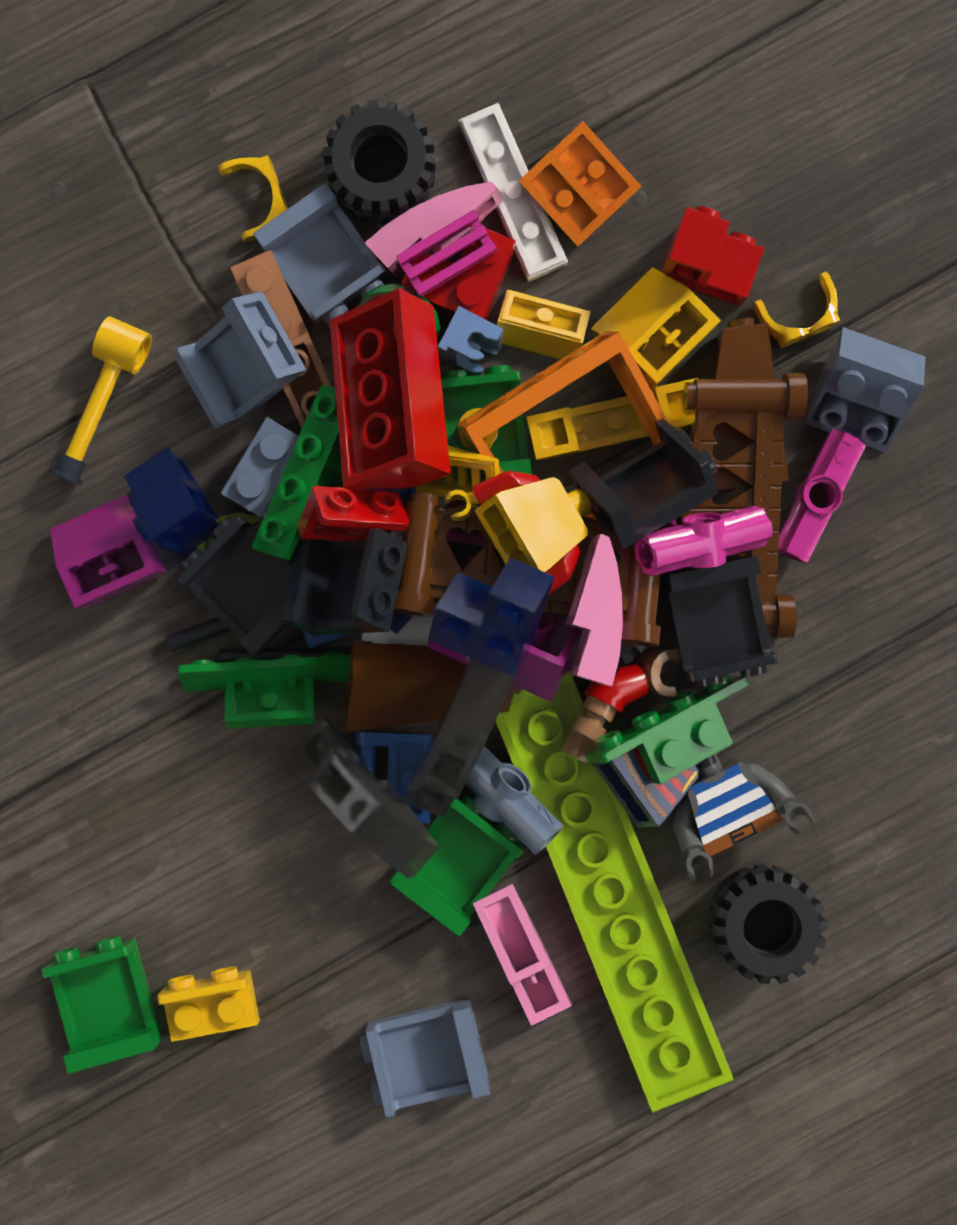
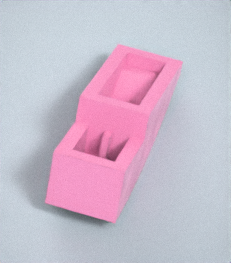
[365,181,503,278]
[565,534,623,686]
[473,884,572,1026]

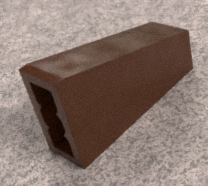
[710,318,789,493]
[345,642,521,731]

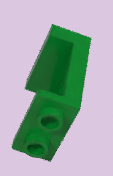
[440,365,532,485]
[389,793,524,937]
[41,935,163,1074]

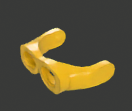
[217,155,288,242]
[753,272,841,348]

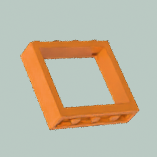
[456,331,669,520]

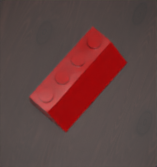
[330,288,451,490]

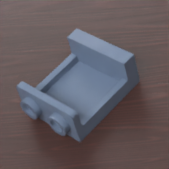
[253,183,389,329]
[173,291,306,428]
[360,997,490,1119]

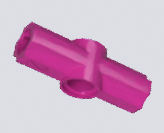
[778,429,866,564]
[635,506,773,576]

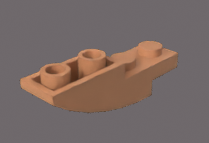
[230,250,332,428]

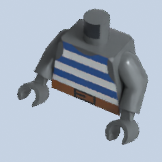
[673,753,814,882]

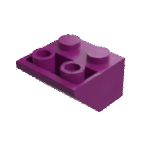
[50,493,167,609]

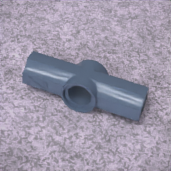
[443,732,563,855]

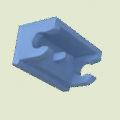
[438,306,503,374]

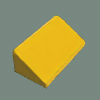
[497,289,591,359]

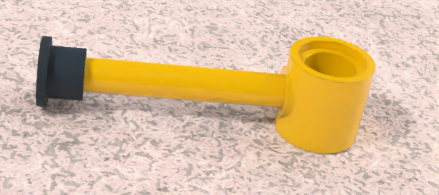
[48,316,152,485]

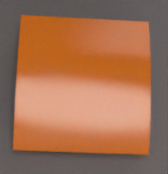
[519,121,642,247]

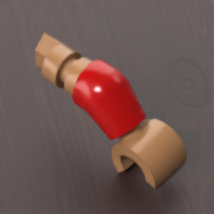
[561,647,680,764]

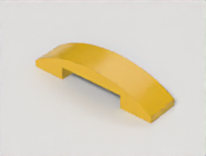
[526,378,698,461]

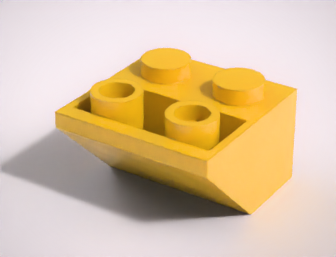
[590,267,721,390]

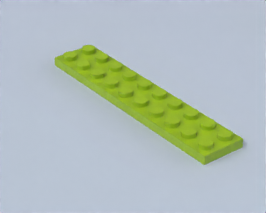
[493,670,734,1113]

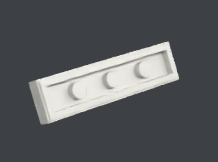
[458,103,568,282]

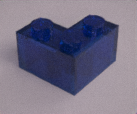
[123,447,222,557]
[428,558,555,677]

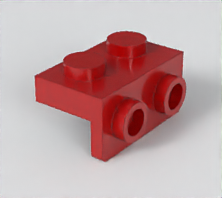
[297,486,409,542]

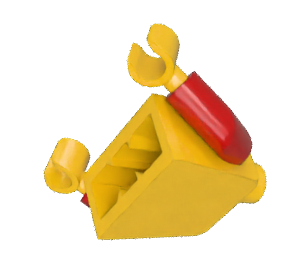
[445,471,591,620]

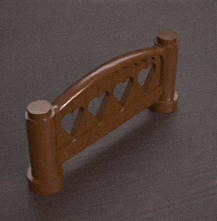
[676,373,808,638]
[393,492,662,647]

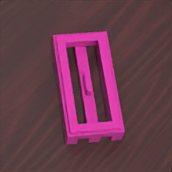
[396,209,497,298]

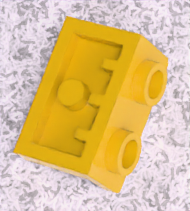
[157,966,260,1042]

